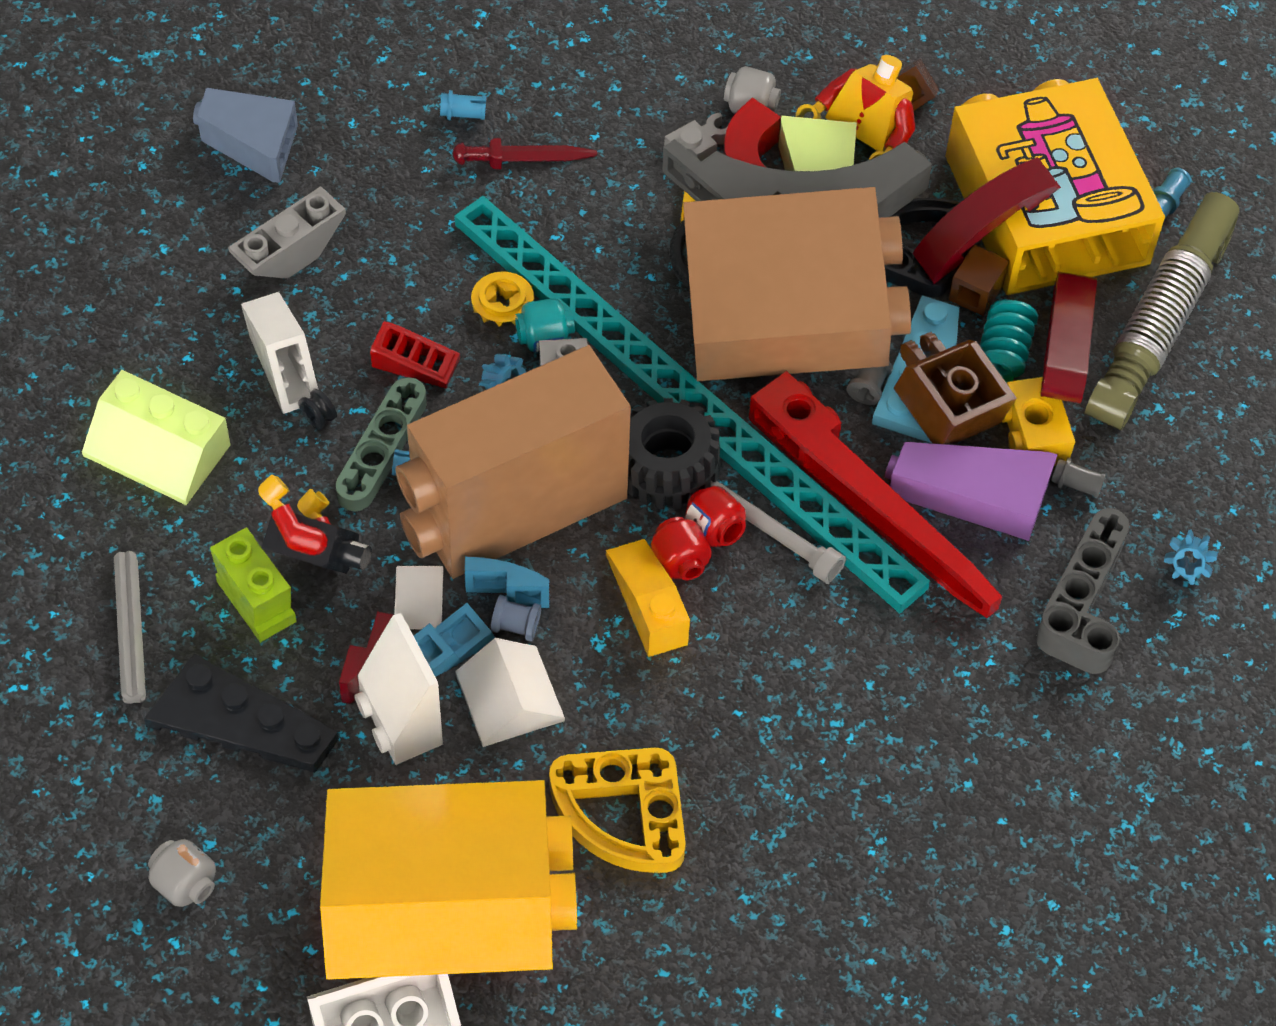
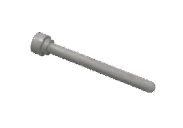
[711,481,846,584]

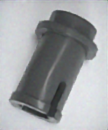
[1051,458,1106,498]

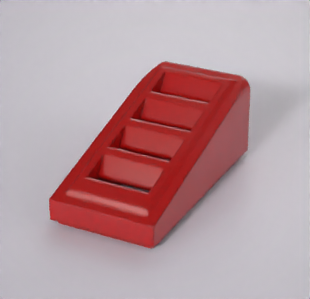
[370,321,460,389]

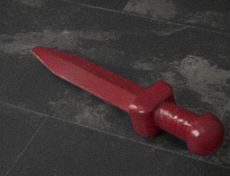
[452,138,598,169]

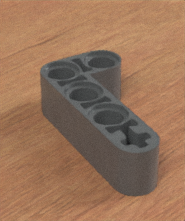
[1036,508,1130,674]

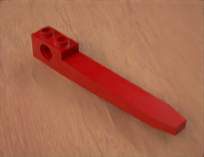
[749,371,1002,618]

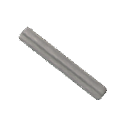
[114,551,146,704]

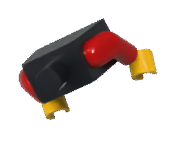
[258,475,372,574]

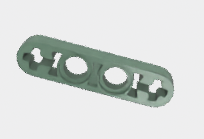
[336,377,427,511]

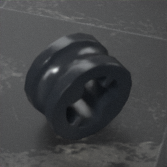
[298,389,337,430]

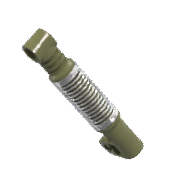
[1085,192,1240,431]

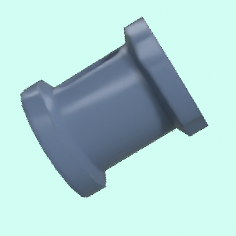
[491,595,541,642]

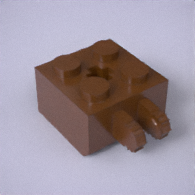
[894,331,1017,445]

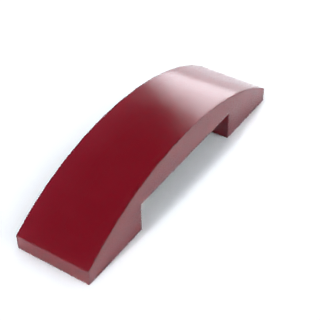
[912,157,1061,284]

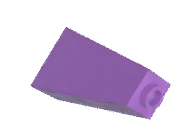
[885,442,1057,541]

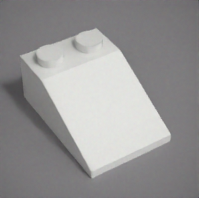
[354,612,443,765]

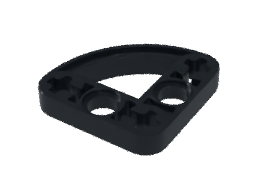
[884,198,971,298]

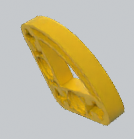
[549,748,686,873]

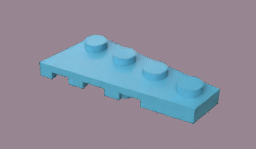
[872,295,959,443]

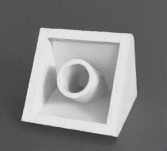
[455,638,565,747]

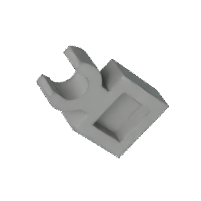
[664,113,728,161]

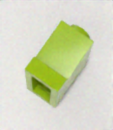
[210,527,297,643]

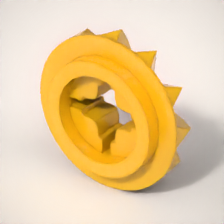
[471,272,534,327]

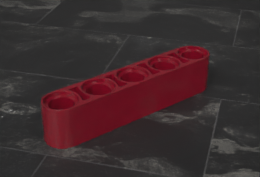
[1040,271,1097,404]

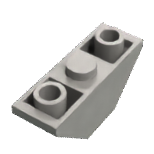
[228,186,346,279]

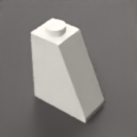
[241,292,318,414]

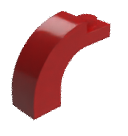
[724,97,781,167]

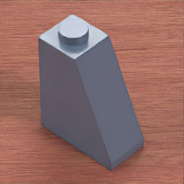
[193,88,298,183]

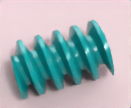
[980,299,1039,383]

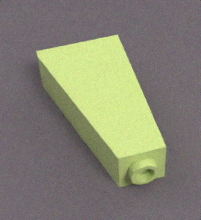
[778,116,857,171]

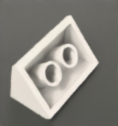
[307,974,461,1026]

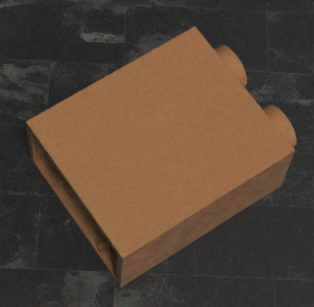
[683,187,911,381]
[395,345,631,579]

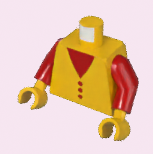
[796,55,916,160]

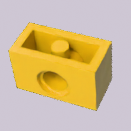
[1002,377,1075,466]

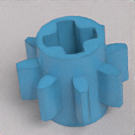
[479,354,526,390]
[1164,530,1218,585]

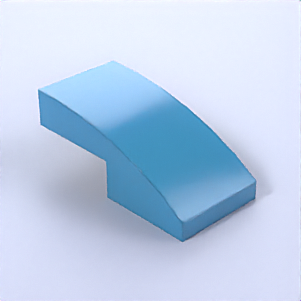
[465,556,549,608]
[414,603,495,677]

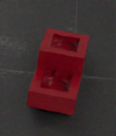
[339,611,394,704]

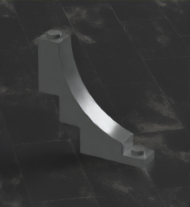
[662,139,932,218]

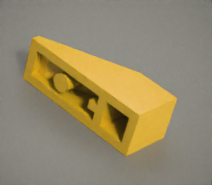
[606,539,690,657]

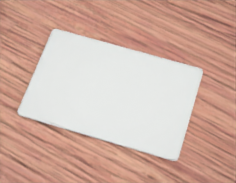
[394,566,443,629]

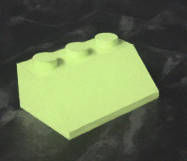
[82,370,231,505]

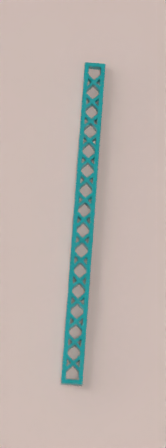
[454,196,930,614]

